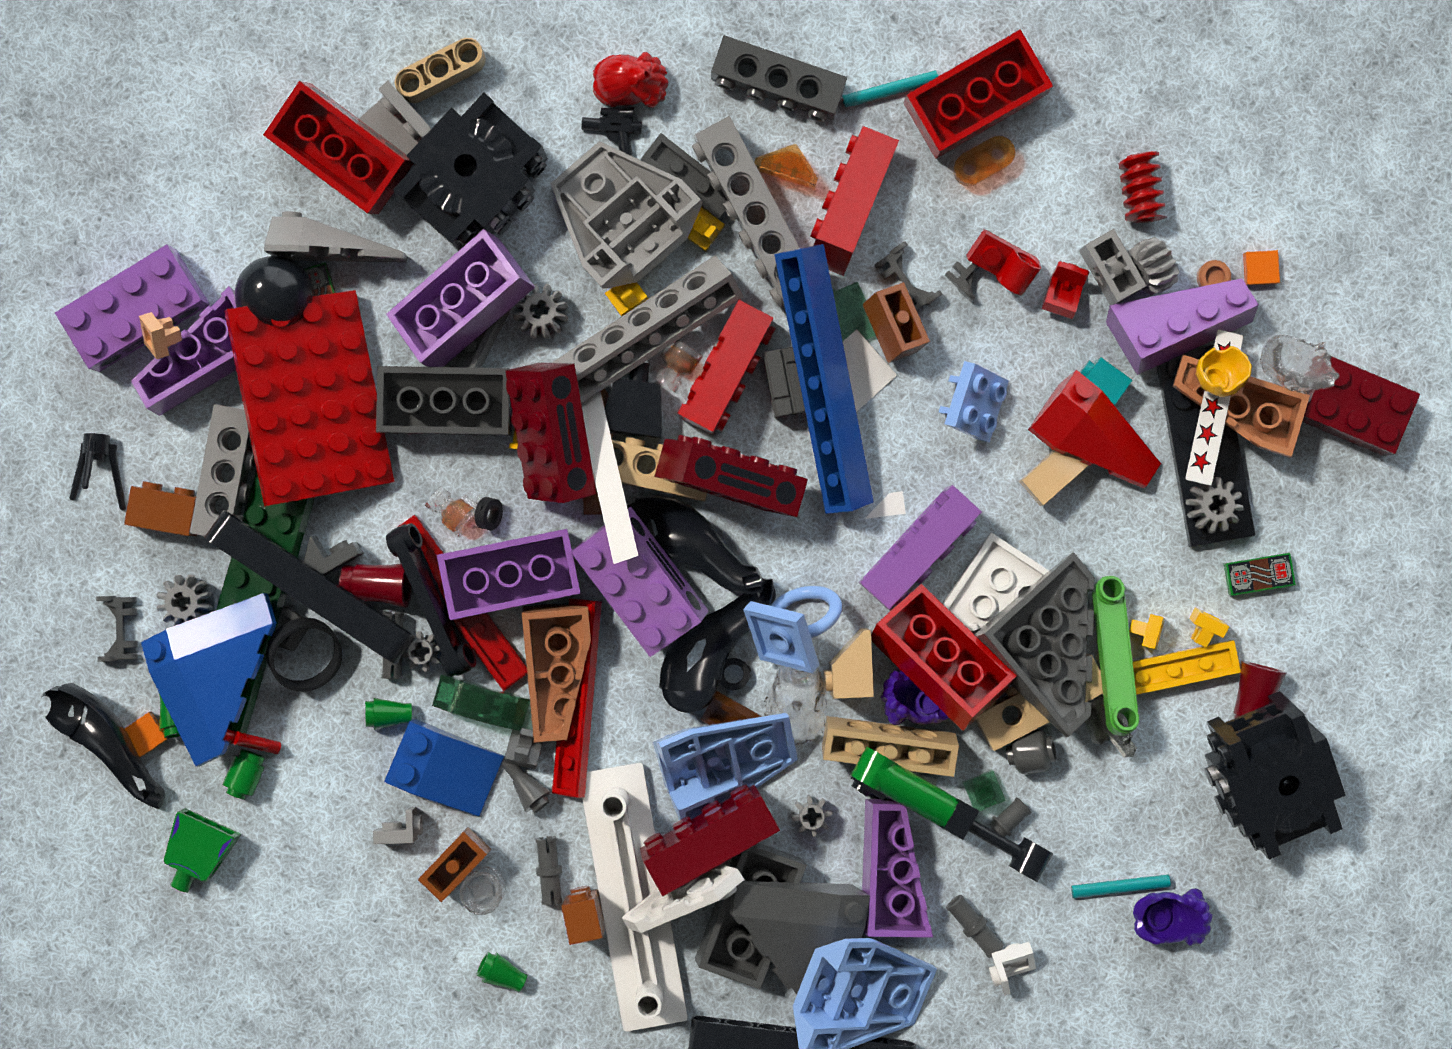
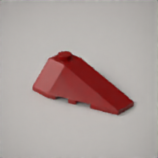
[1028,370,1161,489]

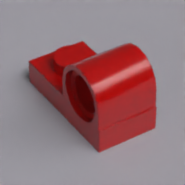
[966,229,1041,296]

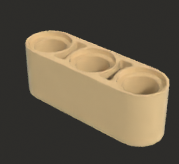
[395,38,486,103]

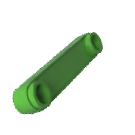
[1092,576,1139,736]

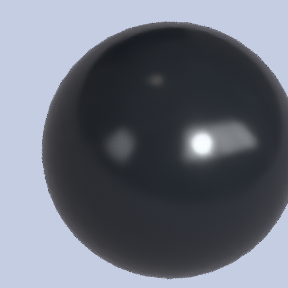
[234,256,315,326]

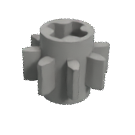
[402,631,441,672]
[791,794,832,837]

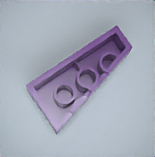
[1106,279,1259,375]
[131,286,237,416]
[862,799,933,938]

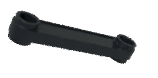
[386,523,477,677]

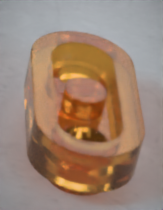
[953,136,1015,186]

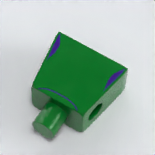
[164,808,241,893]

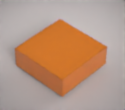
[1243,250,1280,286]
[125,711,168,757]

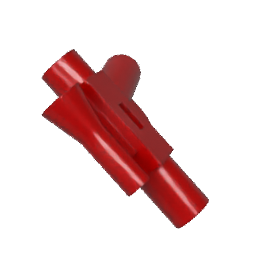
[224,730,281,754]

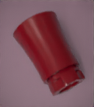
[339,563,412,608]
[1233,661,1287,718]

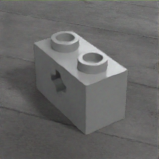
[1079,229,1147,305]

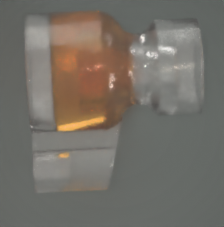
[654,340,703,393]
[425,486,484,537]

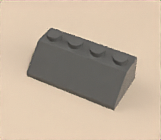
[376,366,513,436]

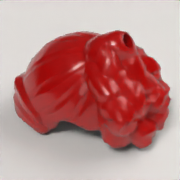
[593,52,669,108]

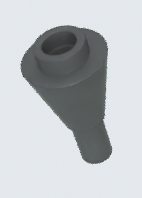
[501,761,551,813]

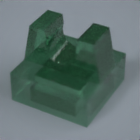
[962,769,1006,812]

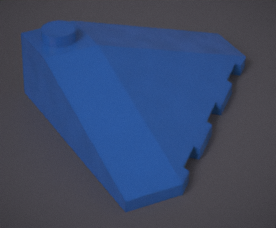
[141,593,277,767]

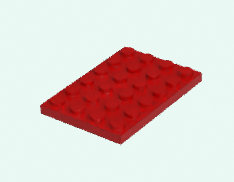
[224,290,395,507]

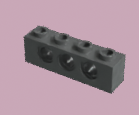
[711,35,847,122]

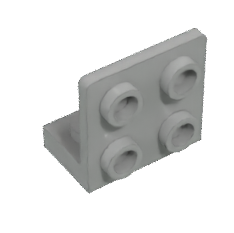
[359,81,431,155]

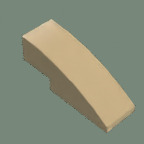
[1019,450,1088,506]

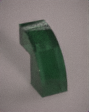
[432,674,530,731]

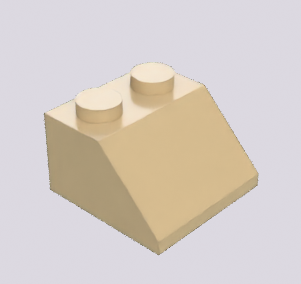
[823,628,874,699]

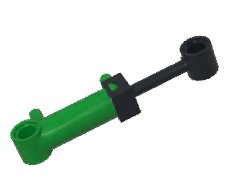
[850,746,1053,882]

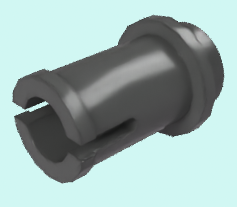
[989,797,1032,837]

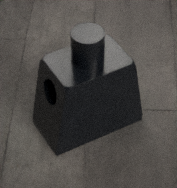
[605,363,663,439]

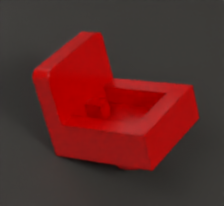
[1042,261,1089,319]

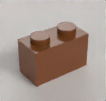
[862,282,930,363]
[124,481,197,537]
[418,827,491,903]
[561,886,605,945]

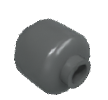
[1006,730,1057,775]

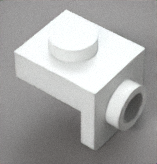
[989,942,1036,996]

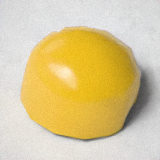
[1195,346,1252,397]

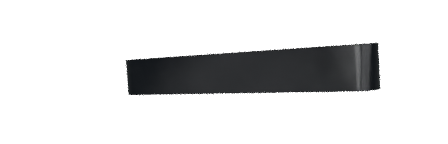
[204,510,415,665]
[688,1016,916,1049]

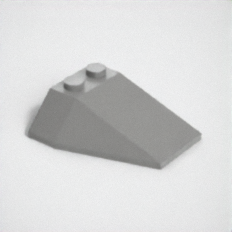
[550,141,703,289]

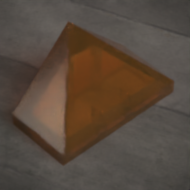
[754,144,818,190]

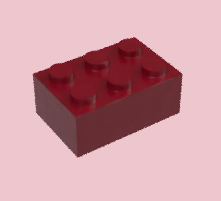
[1302,355,1420,456]

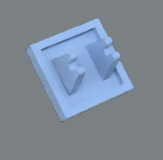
[939,361,1009,442]

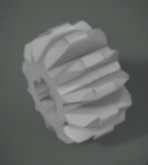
[1128,237,1179,295]
[513,284,568,339]
[1186,477,1244,533]
[156,575,213,626]

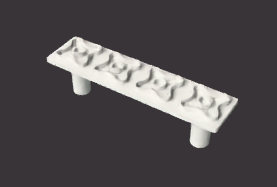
[582,762,688,1032]

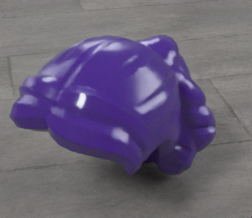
[880,671,949,725]
[1133,888,1213,946]

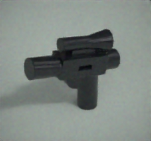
[581,107,642,157]

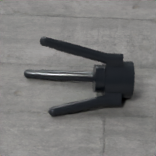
[69,433,126,511]

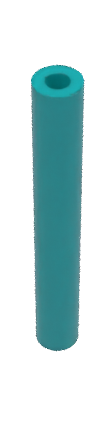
[842,70,938,108]
[1071,874,1171,898]

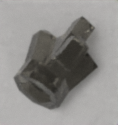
[1085,695,1137,758]

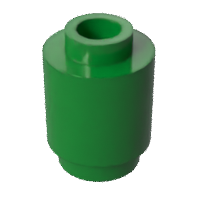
[222,749,265,800]

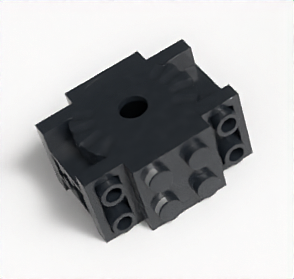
[393,92,548,251]
[1204,691,1346,860]

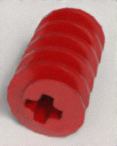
[1118,151,1167,223]

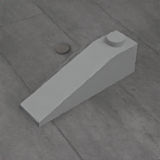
[264,211,407,263]

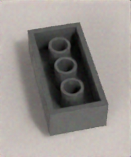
[695,843,807,989]

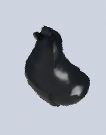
[627,495,763,594]
[659,579,774,713]
[41,683,165,809]

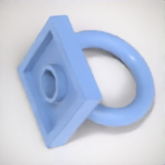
[743,586,842,673]

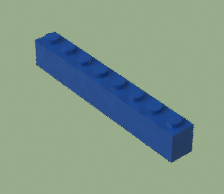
[774,244,874,514]

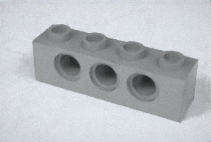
[190,404,255,536]

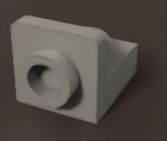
[373,807,423,844]

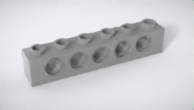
[692,116,800,309]
[552,255,744,403]

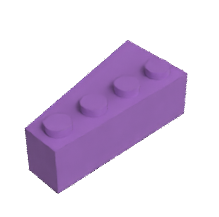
[858,485,982,609]

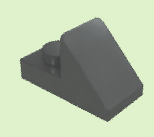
[303,536,364,576]

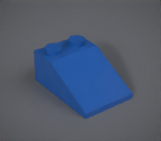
[384,718,505,816]

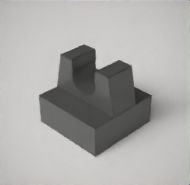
[504,728,543,770]

